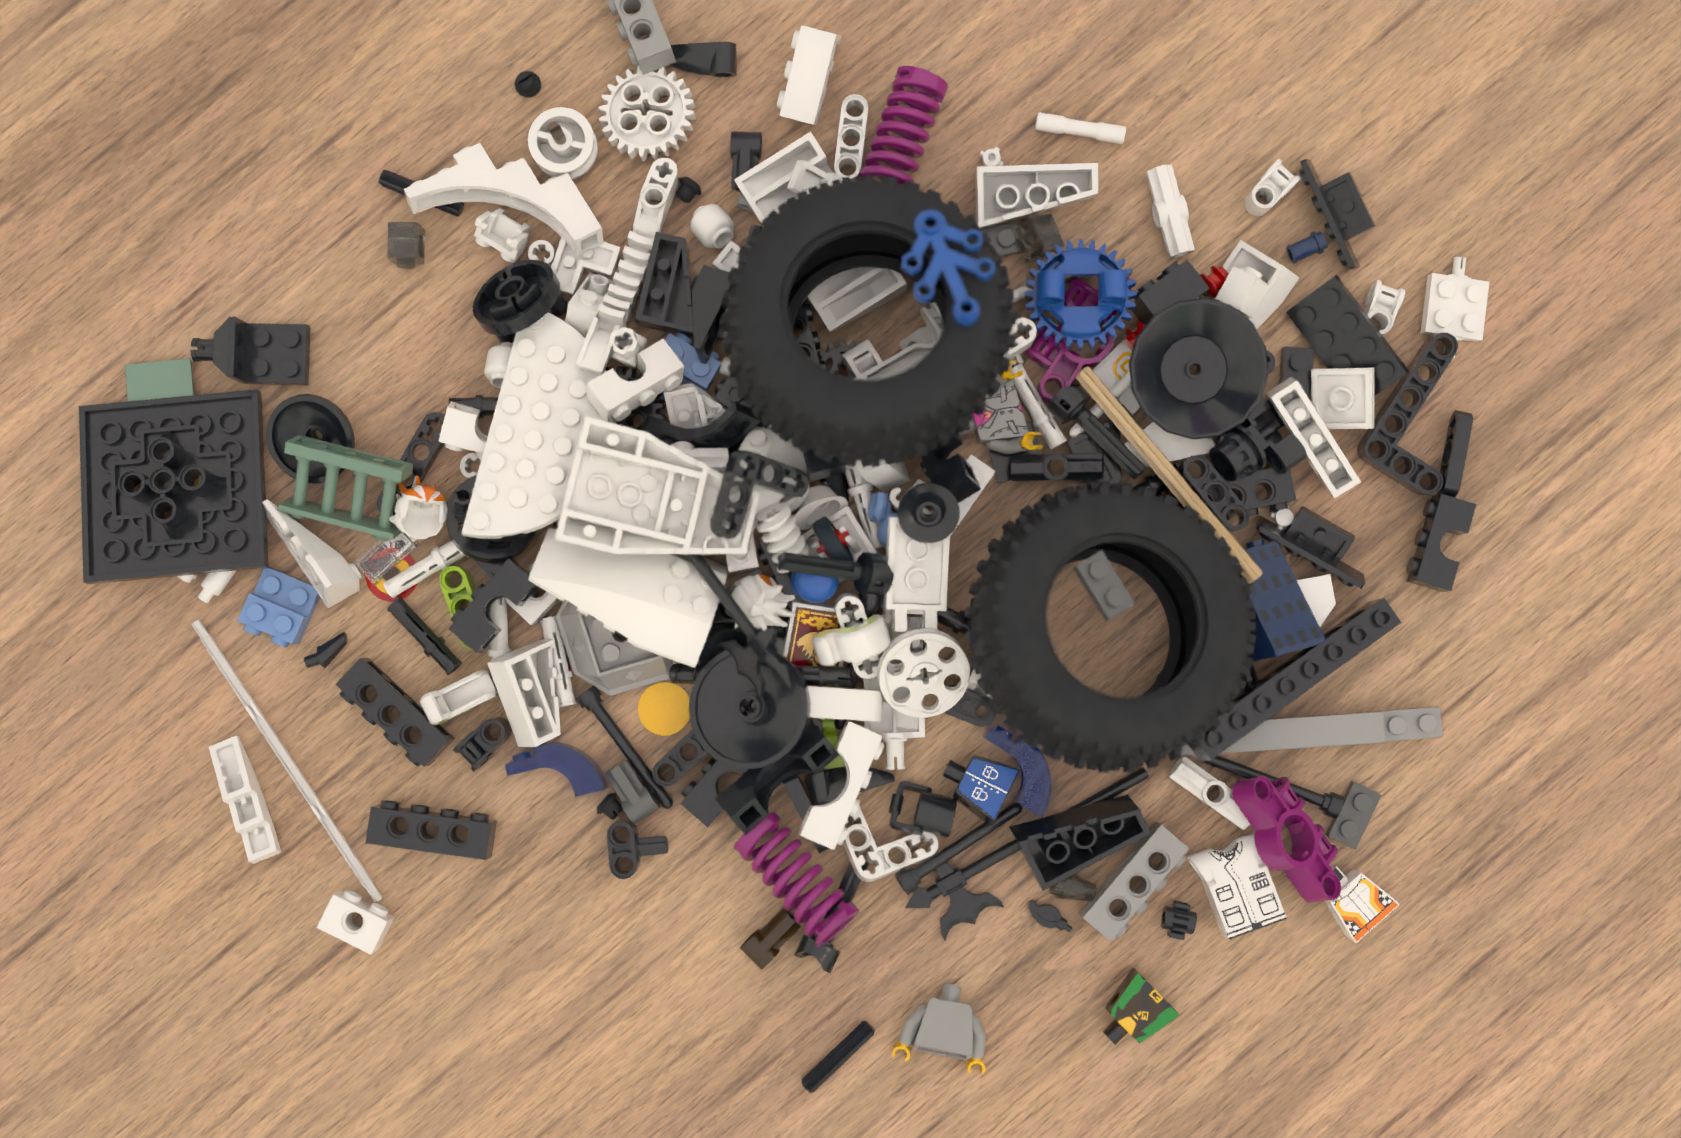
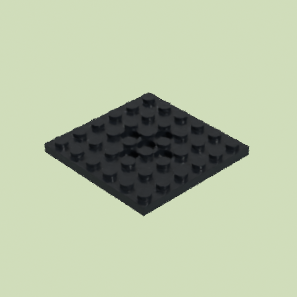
[79,389,269,584]

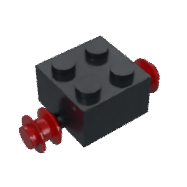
[1124,259,1229,351]

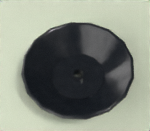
[1129,298,1269,440]

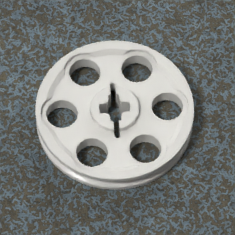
[877,628,970,718]

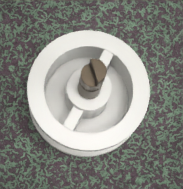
[528,107,598,179]

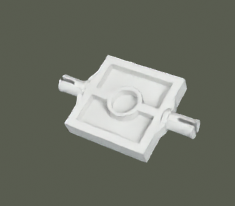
[1420,257,1489,359]

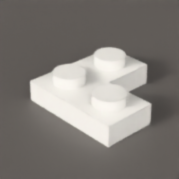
[551,237,622,296]

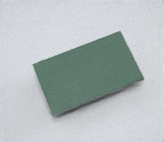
[125,358,194,401]

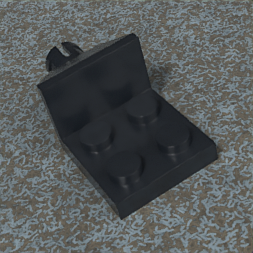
[190,317,311,385]

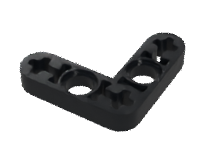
[710,450,809,539]

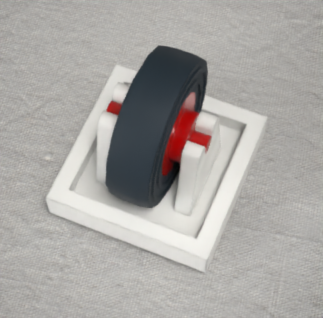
[802,505,878,584]

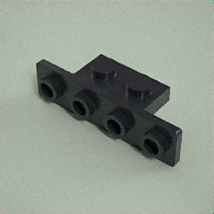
[1299,159,1375,270]
[1256,506,1365,589]

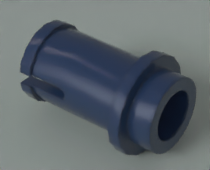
[1286,231,1328,264]

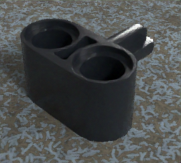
[607,818,669,879]

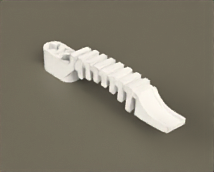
[576,158,679,375]

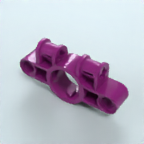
[1024,277,1132,403]
[1232,776,1341,903]

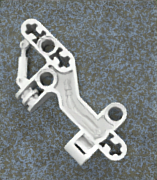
[841,302,1037,380]

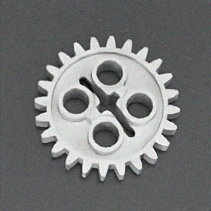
[599,65,696,161]

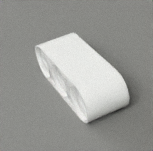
[834,94,868,182]
[807,685,883,721]

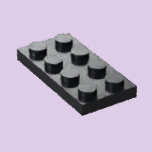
[1286,275,1409,396]

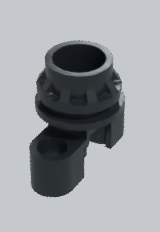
[1209,397,1307,481]

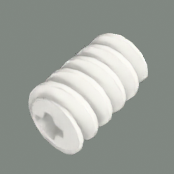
[755,503,810,573]

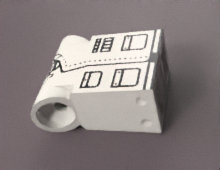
[1187,832,1287,940]

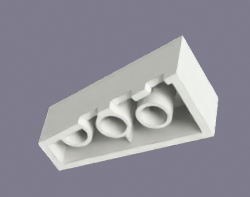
[975,163,1098,229]

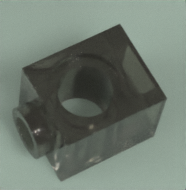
[1012,212,1065,263]
[387,222,425,269]

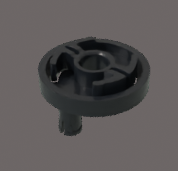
[473,260,568,343]
[446,475,537,563]

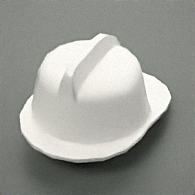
[794,485,848,530]

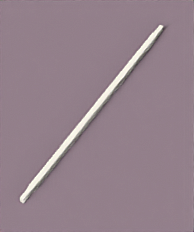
[192,619,382,902]

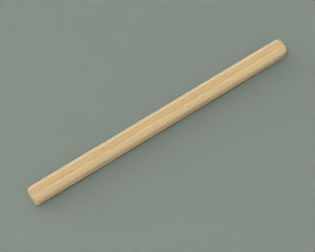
[1076,366,1263,583]

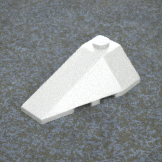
[1212,240,1299,329]
[734,426,807,532]
[262,499,362,608]

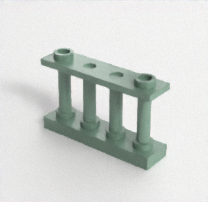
[277,435,413,541]

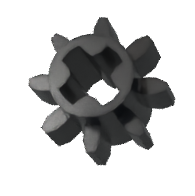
[1161,900,1197,940]

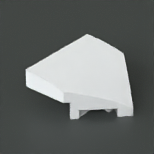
[663,383,728,429]

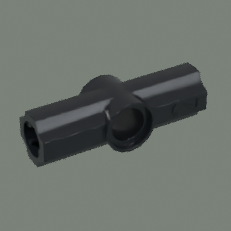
[1011,453,1104,481]

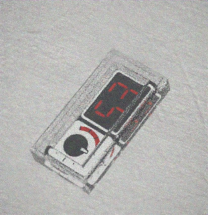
[353,532,419,585]

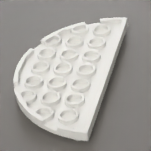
[462,312,617,539]

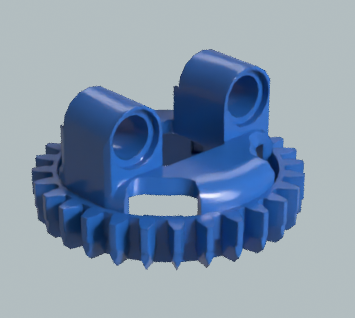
[1024,239,1137,351]

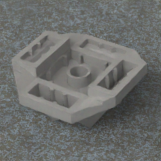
[556,600,677,696]

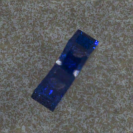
[982,725,1051,818]
[505,742,608,797]

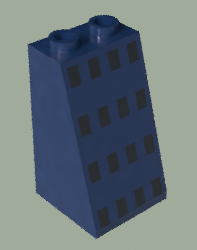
[1239,539,1326,661]

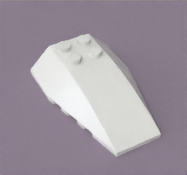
[555,417,760,554]
[528,528,728,668]

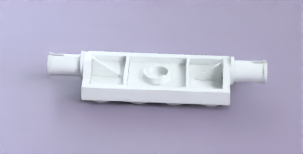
[863,594,925,769]

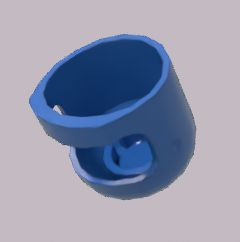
[790,572,838,603]

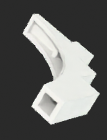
[404,143,603,256]

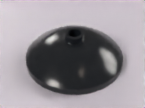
[266,394,355,483]

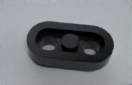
[945,685,996,727]

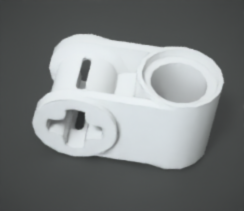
[1244,158,1301,217]
[1364,279,1405,335]

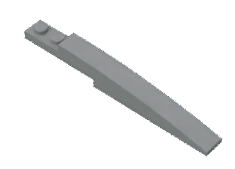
[1166,707,1443,756]

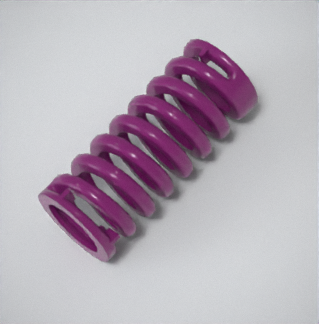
[860,66,948,185]
[734,812,860,948]

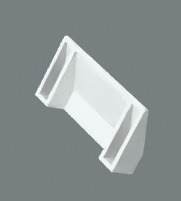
[734,131,907,333]

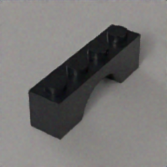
[715,721,839,835]

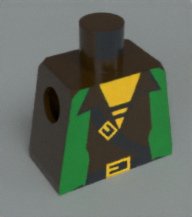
[1103,968,1179,1045]

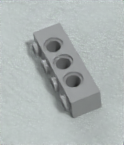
[607,0,676,75]
[1079,822,1189,942]

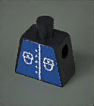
[942,755,1020,826]

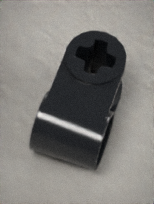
[453,717,512,772]

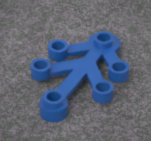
[902,210,995,326]

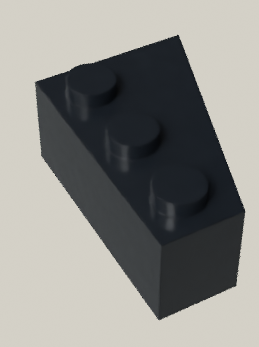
[635,232,694,338]

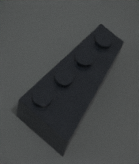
[1009,794,1151,891]

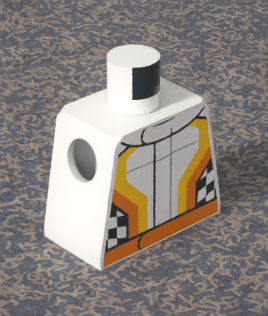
[1324,865,1399,943]

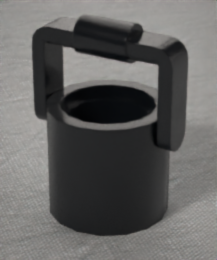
[889,781,957,837]

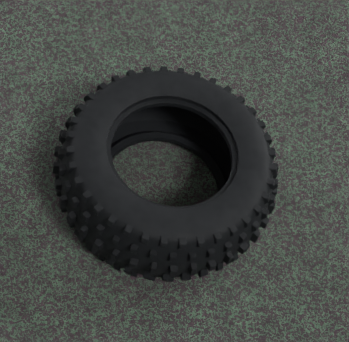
[720,175,1017,467]
[965,482,1256,773]

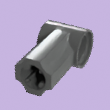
[604,760,660,824]

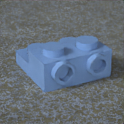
[658,332,721,403]
[237,567,320,647]

